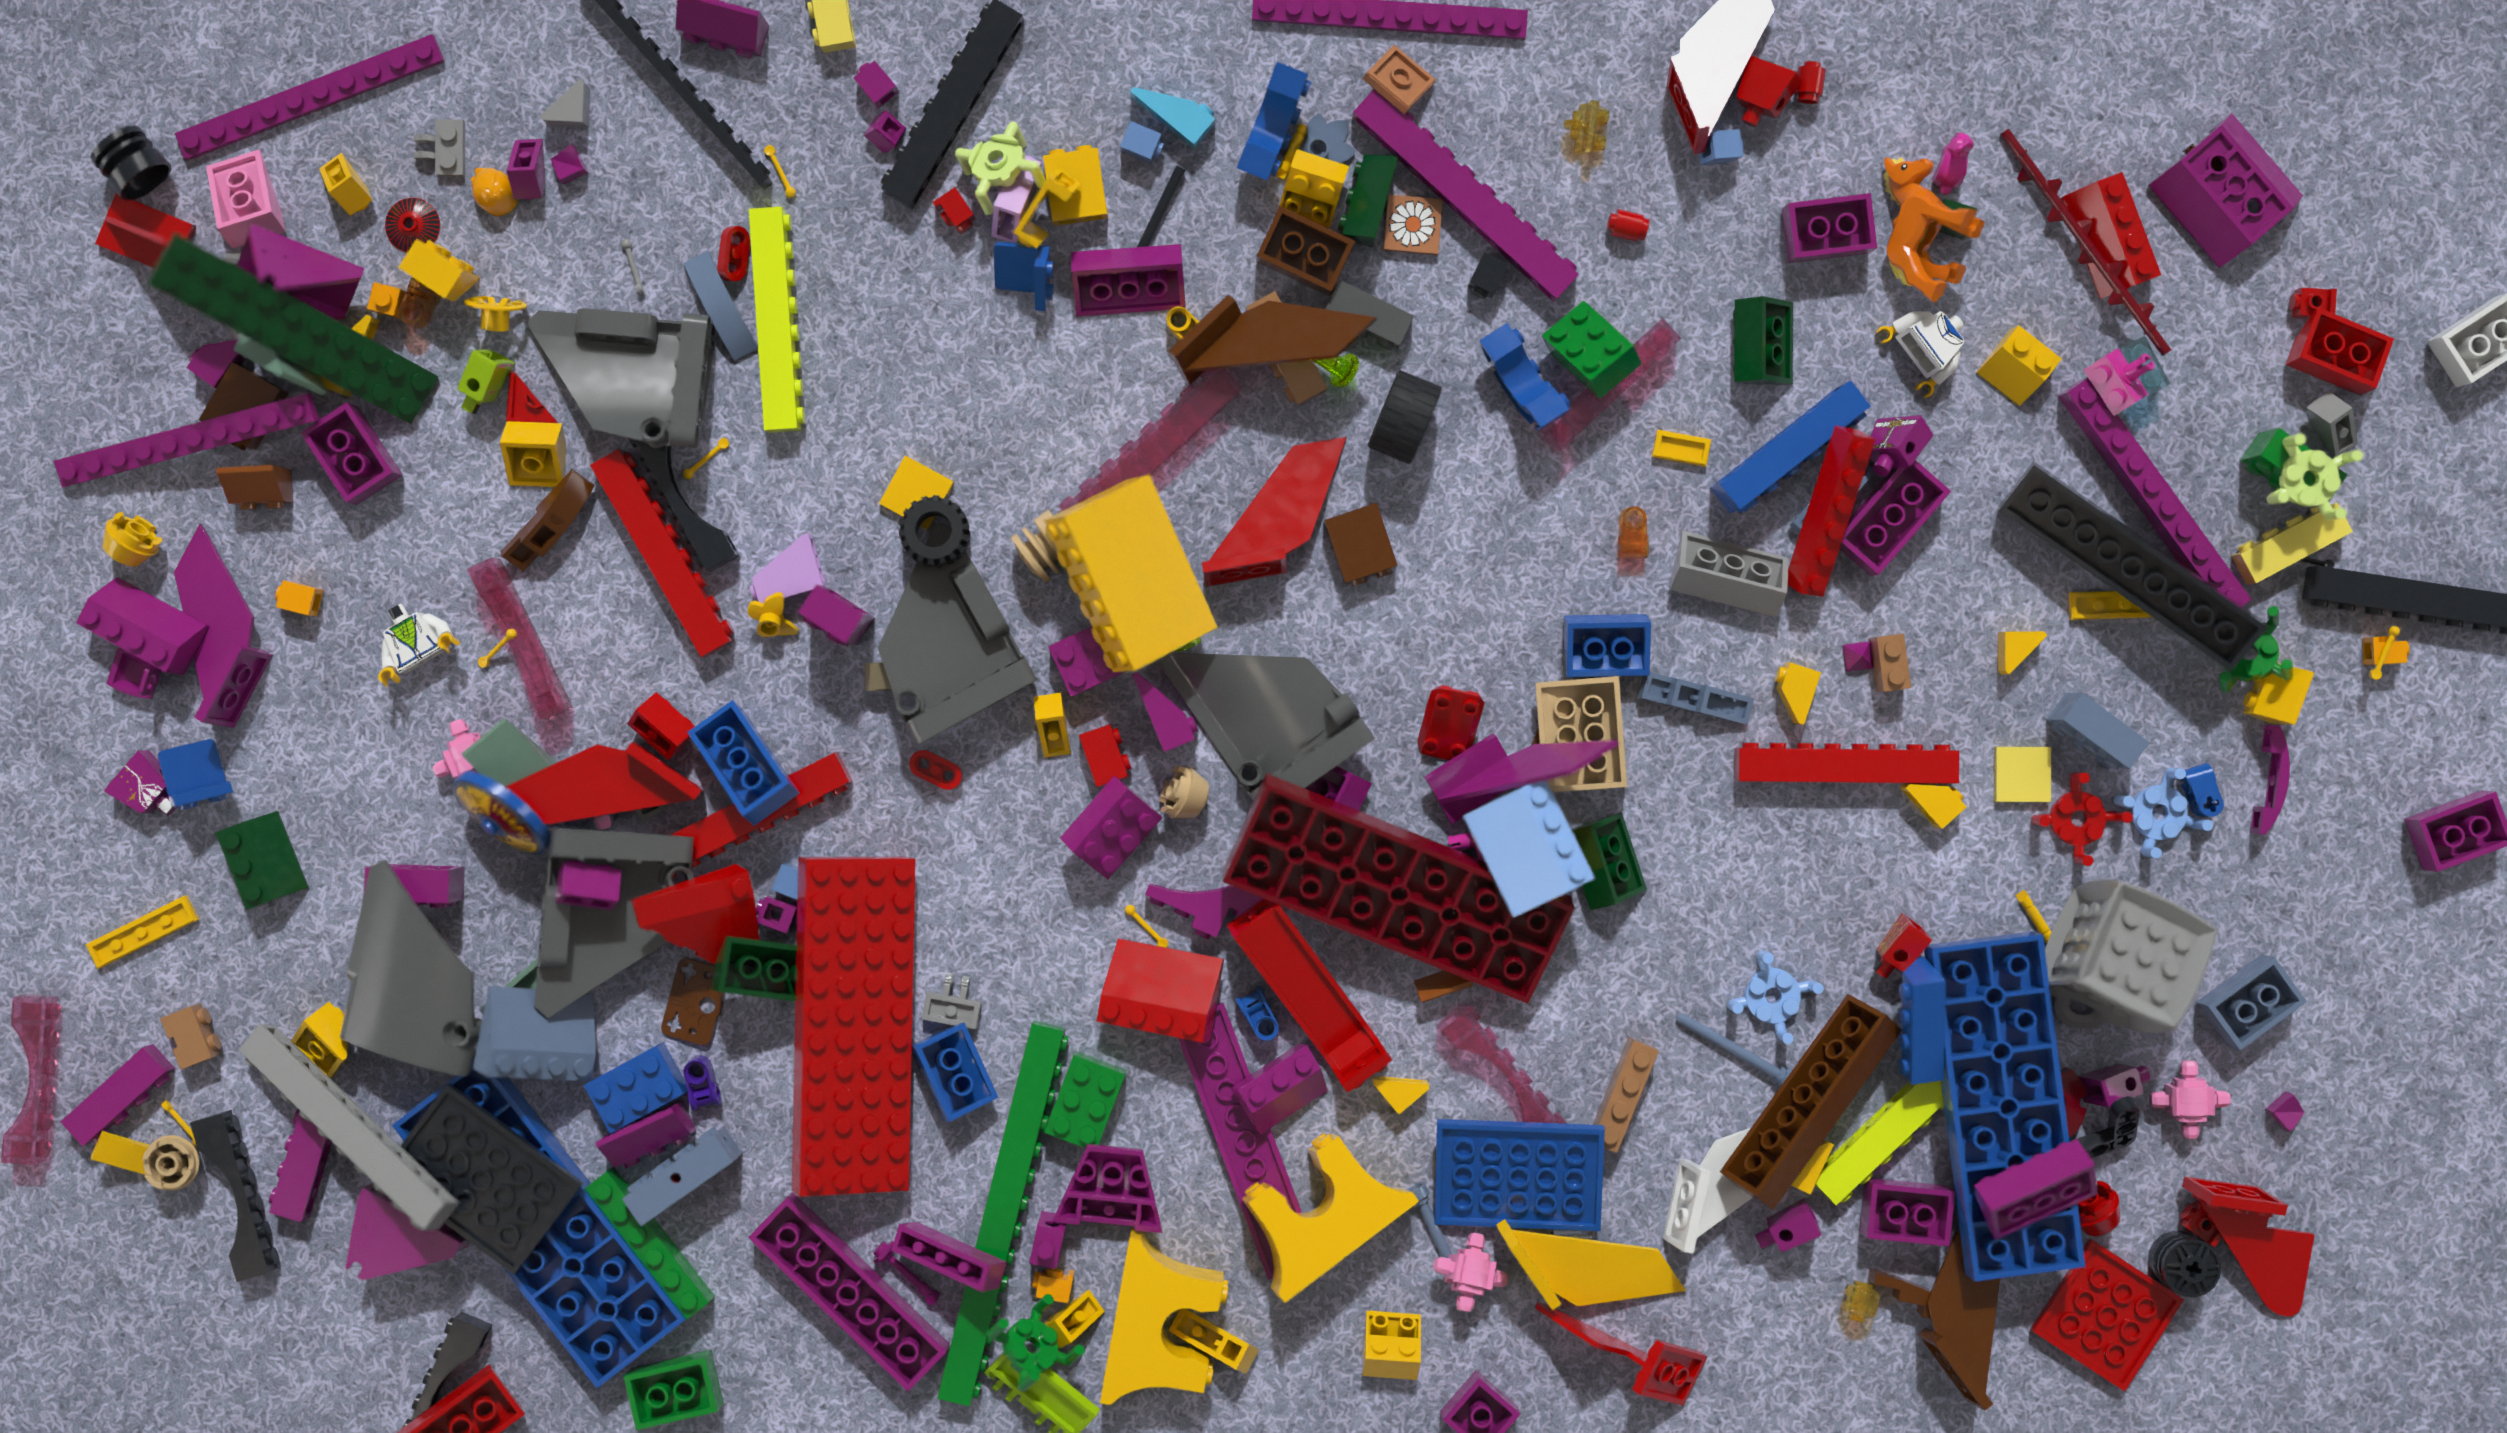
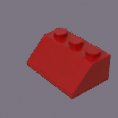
[2285,307,2394,396]

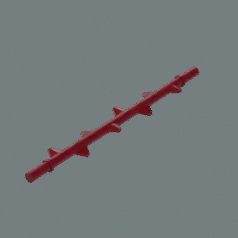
[2000,129,2172,356]

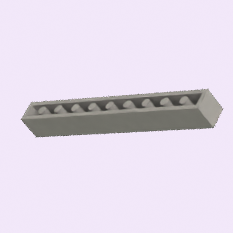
[239,1024,459,1231]

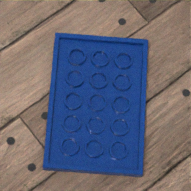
[1435,1119,1605,1231]

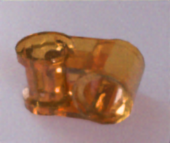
[398,277,442,329]
[1618,506,1649,559]

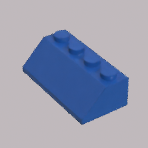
[1898,956,1946,1085]

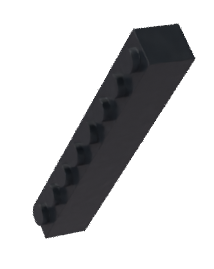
[881,0,1024,210]
[2302,566,2507,635]

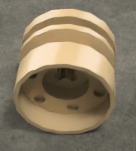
[1010,509,1060,583]

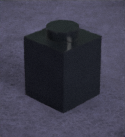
[1468,252,1509,299]

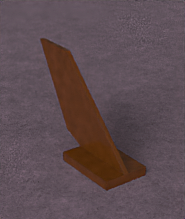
[1169,294,1377,385]
[1918,1225,2000,1411]

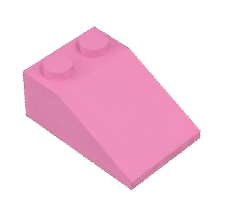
[206,150,286,249]

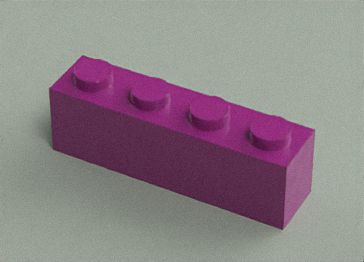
[60,1044,175,1146]
[269,1108,333,1222]
[891,1222,1007,1292]

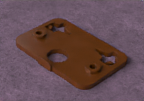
[661,958,724,1045]

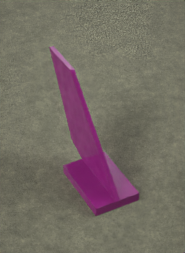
[174,524,273,728]
[1424,733,1619,824]

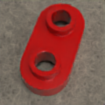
[717,226,750,281]
[909,750,963,790]

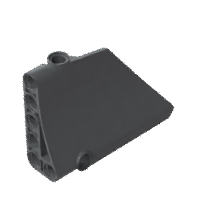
[1161,652,1375,801]

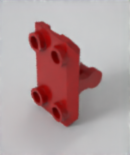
[1417,685,1485,760]

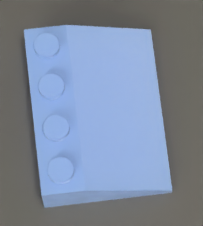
[1463,781,1594,917]

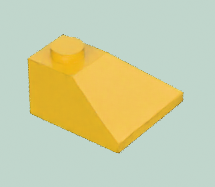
[291,1002,348,1079]

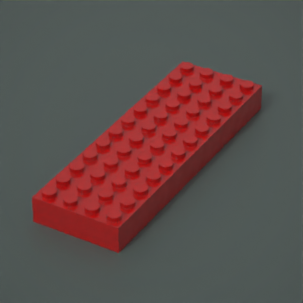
[791,856,915,1197]

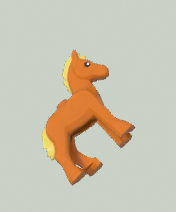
[1884,157,1985,302]

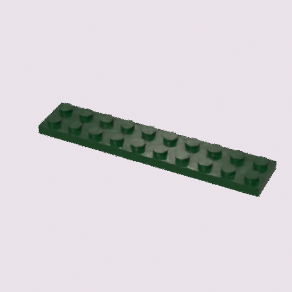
[146,232,439,424]

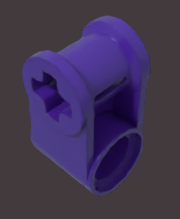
[683,1055,722,1111]

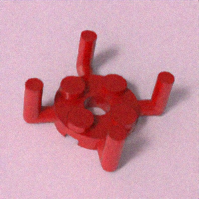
[2031,772,2133,866]

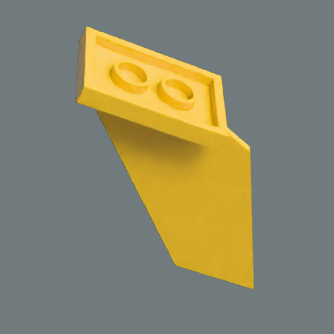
[1496,1219,1686,1310]

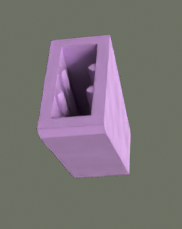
[991,156,1042,244]
[750,533,827,603]

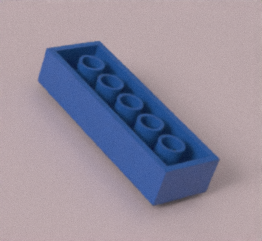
[1710,380,1871,514]

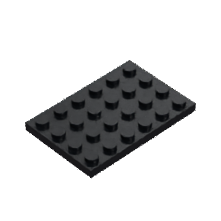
[401,1083,584,1274]

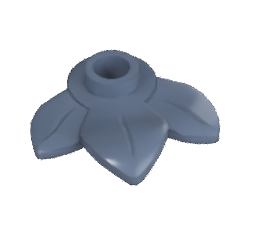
[1304,113,1355,163]

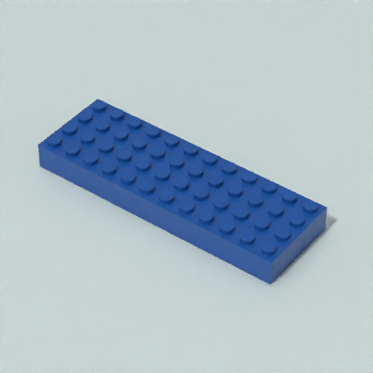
[1924,931,2085,1281]
[392,1063,686,1388]

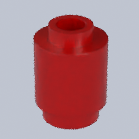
[1795,61,1826,104]
[1607,209,1649,242]

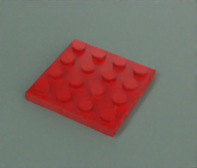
[2030,1238,2184,1391]

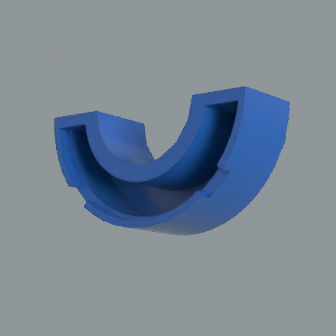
[1237,61,1311,181]
[1479,323,1571,431]

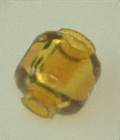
[1841,1280,1880,1323]

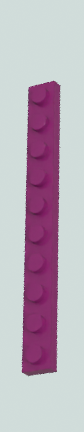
[1252,0,1528,40]
[174,34,445,161]
[53,393,319,487]

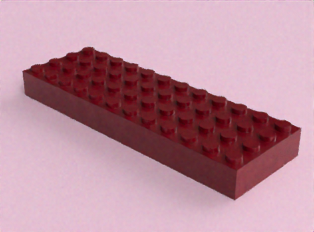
[1222,773,1575,1004]

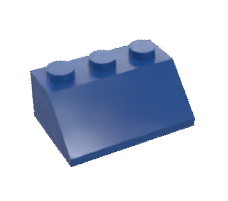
[1563,614,1651,677]
[912,1022,999,1122]

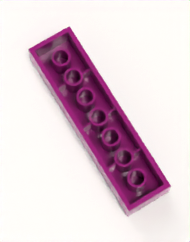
[748,1192,950,1391]

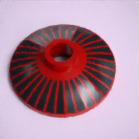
[385,198,440,252]

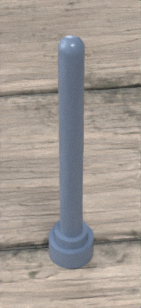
[1676,1014,1792,1088]
[1406,1182,1460,1295]

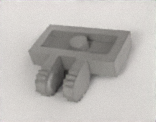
[414,119,465,177]
[922,973,982,1029]

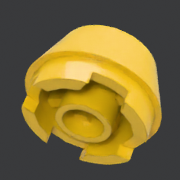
[102,512,162,567]

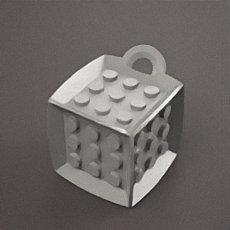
[2045,879,2218,1034]

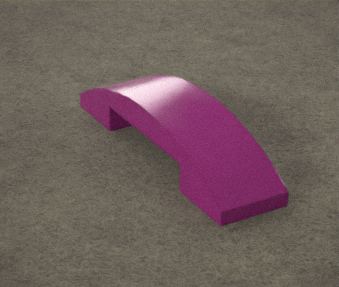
[2250,725,2290,835]

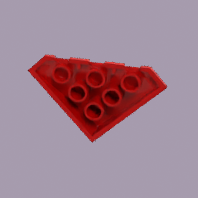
[631,864,760,964]

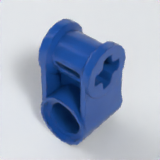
[2179,763,2224,817]
[1236,986,1279,1041]

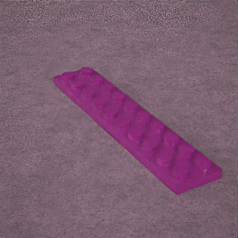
[1178,1002,1302,1280]

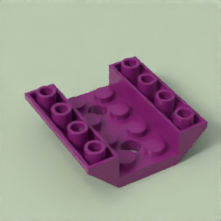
[2147,113,2303,268]

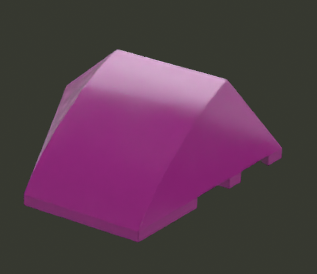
[1052,1144,1163,1233]

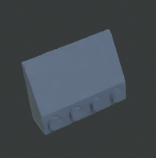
[473,986,596,1081]

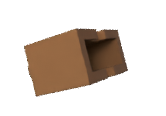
[1869,633,1911,692]
[160,1003,221,1070]

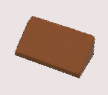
[1414,970,1474,1002]

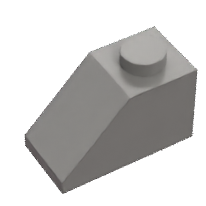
[2307,392,2358,458]

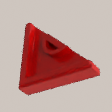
[506,372,558,423]

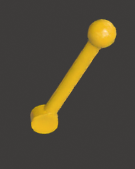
[764,145,796,198]
[683,438,729,479]
[2369,626,2400,680]
[478,629,517,668]
[1125,905,1168,947]
[161,1100,197,1147]

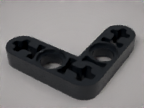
[2069,1096,2140,1159]

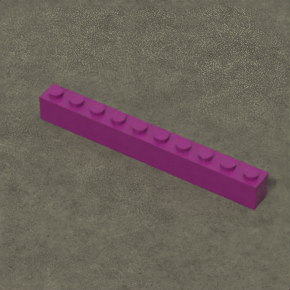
[1352,89,1579,302]
[2058,377,2252,606]

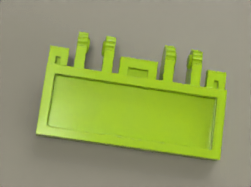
[984,1352,1100,1433]

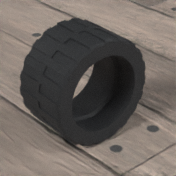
[1368,370,1442,464]

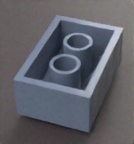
[2046,693,2150,770]
[2196,954,2307,1051]

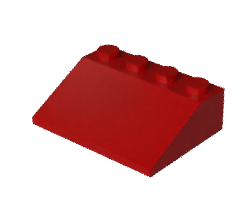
[1096,938,1224,1043]

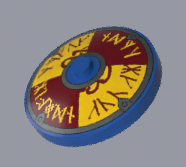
[452,771,550,855]

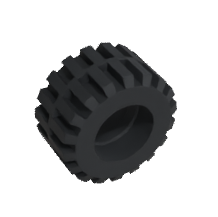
[898,495,970,568]

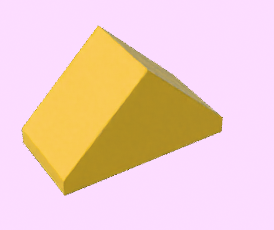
[1998,631,2048,675]
[1373,1076,1429,1114]

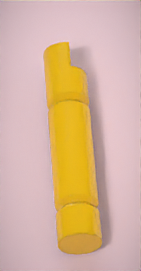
[1276,123,1307,180]
[2015,890,2052,943]

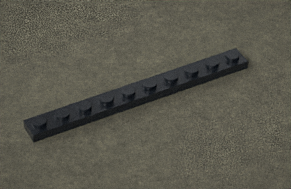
[595,0,772,190]

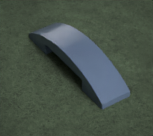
[683,251,758,361]

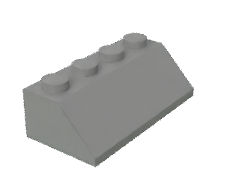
[1670,531,1788,617]

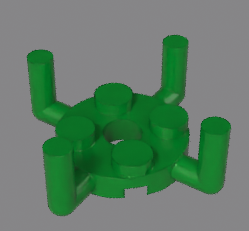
[2219,606,2293,692]
[987,1294,1085,1391]

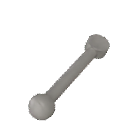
[621,239,645,295]

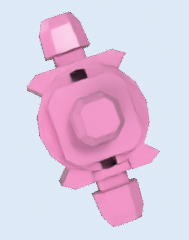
[433,719,482,778]
[2149,1060,2231,1139]
[1433,1233,1508,1312]

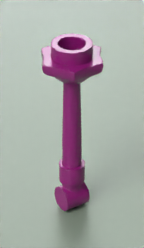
[873,1241,940,1305]

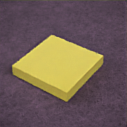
[1994,747,2051,802]

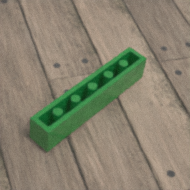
[585,1166,715,1319]

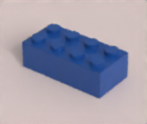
[687,700,799,826]

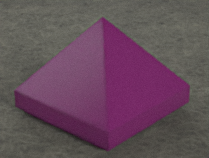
[1842,641,1874,672]

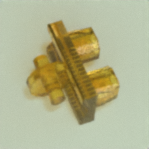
[1563,100,1610,155]

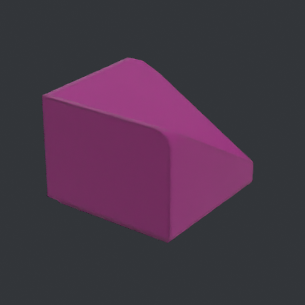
[864,110,906,153]
[551,145,588,184]
[2266,1091,2305,1132]

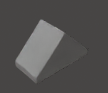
[540,79,590,128]

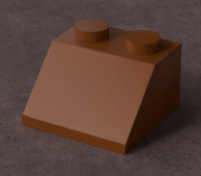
[216,465,293,510]

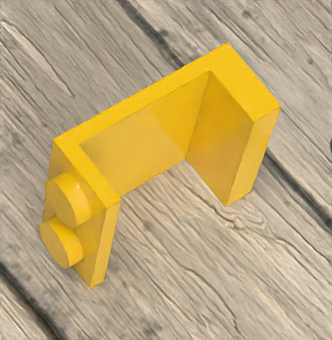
[1043,145,1108,226]
[1013,168,1081,248]

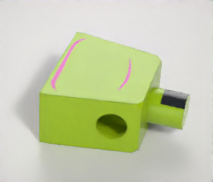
[457,349,516,414]

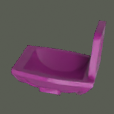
[106,648,162,699]

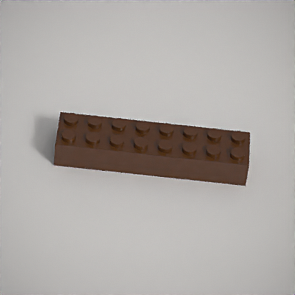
[1720,994,1902,1210]

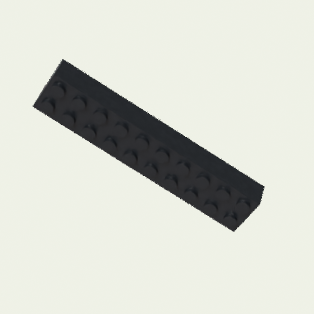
[1999,461,2268,672]

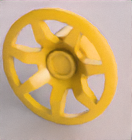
[464,296,527,332]

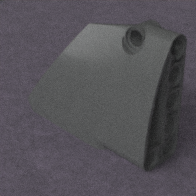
[526,308,715,448]
[878,524,1037,745]
[534,828,694,1018]
[339,860,482,1076]

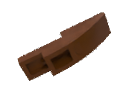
[500,469,594,572]

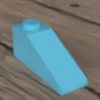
[1130,87,1215,150]

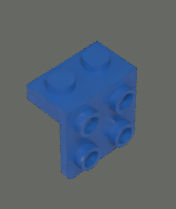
[994,242,1054,311]
[157,739,233,810]

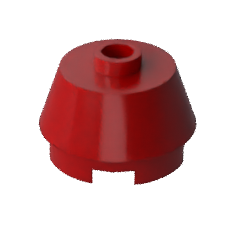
[2077,1181,2120,1236]

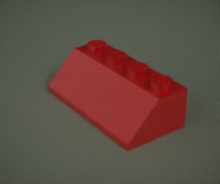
[2061,172,2161,299]

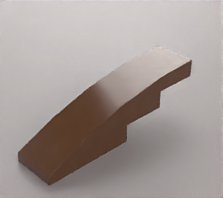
[1867,1268,1931,1318]

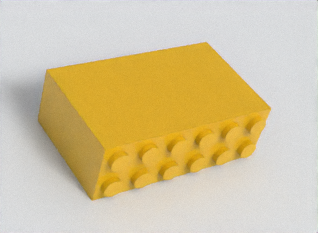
[1044,474,1218,672]

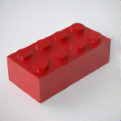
[397,1364,525,1433]

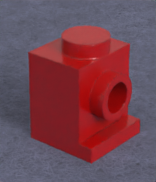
[933,187,976,234]
[2289,287,2337,319]
[2179,1201,2222,1247]

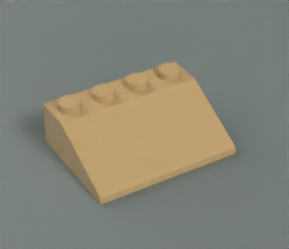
[1535,676,1627,792]

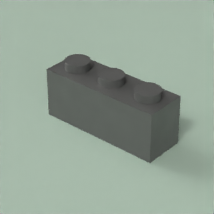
[1326,280,1414,350]

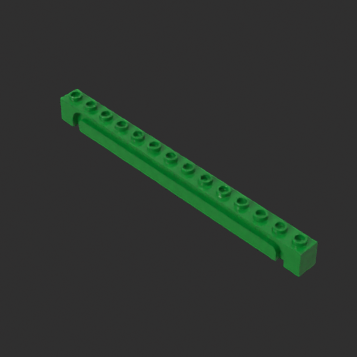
[937,1020,1069,1406]

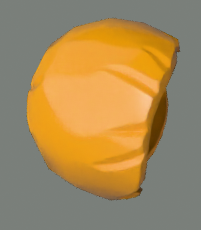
[471,168,518,217]

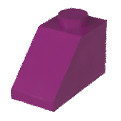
[506,139,545,200]
[187,339,246,388]

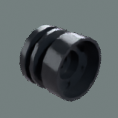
[90,126,172,201]
[2148,1231,2221,1298]

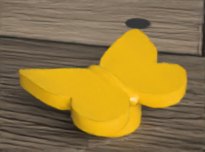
[747,592,799,637]

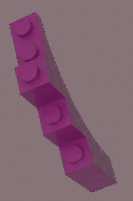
[1145,883,1263,939]

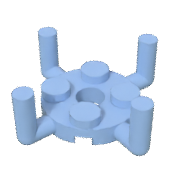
[2114,768,2213,859]
[1727,950,1824,1044]

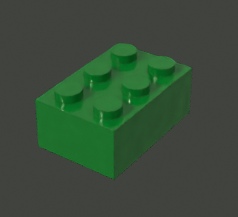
[1541,300,1642,399]
[2240,428,2348,507]
[1044,1051,1126,1148]
[624,1349,724,1430]

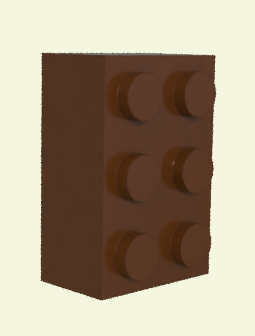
[1256,206,1355,296]

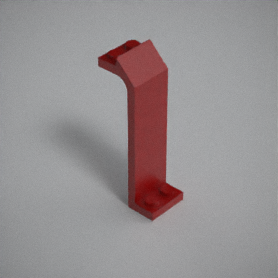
[1227,898,1392,1093]

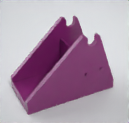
[236,224,364,320]
[345,1182,471,1280]

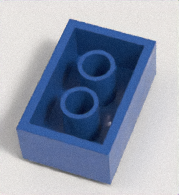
[583,1041,688,1134]

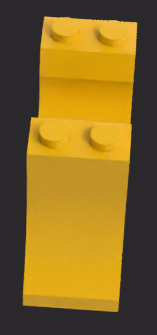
[1242,1133,1419,1303]
[1100,1228,1228,1405]

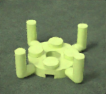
[955,122,1046,215]
[2267,434,2363,521]

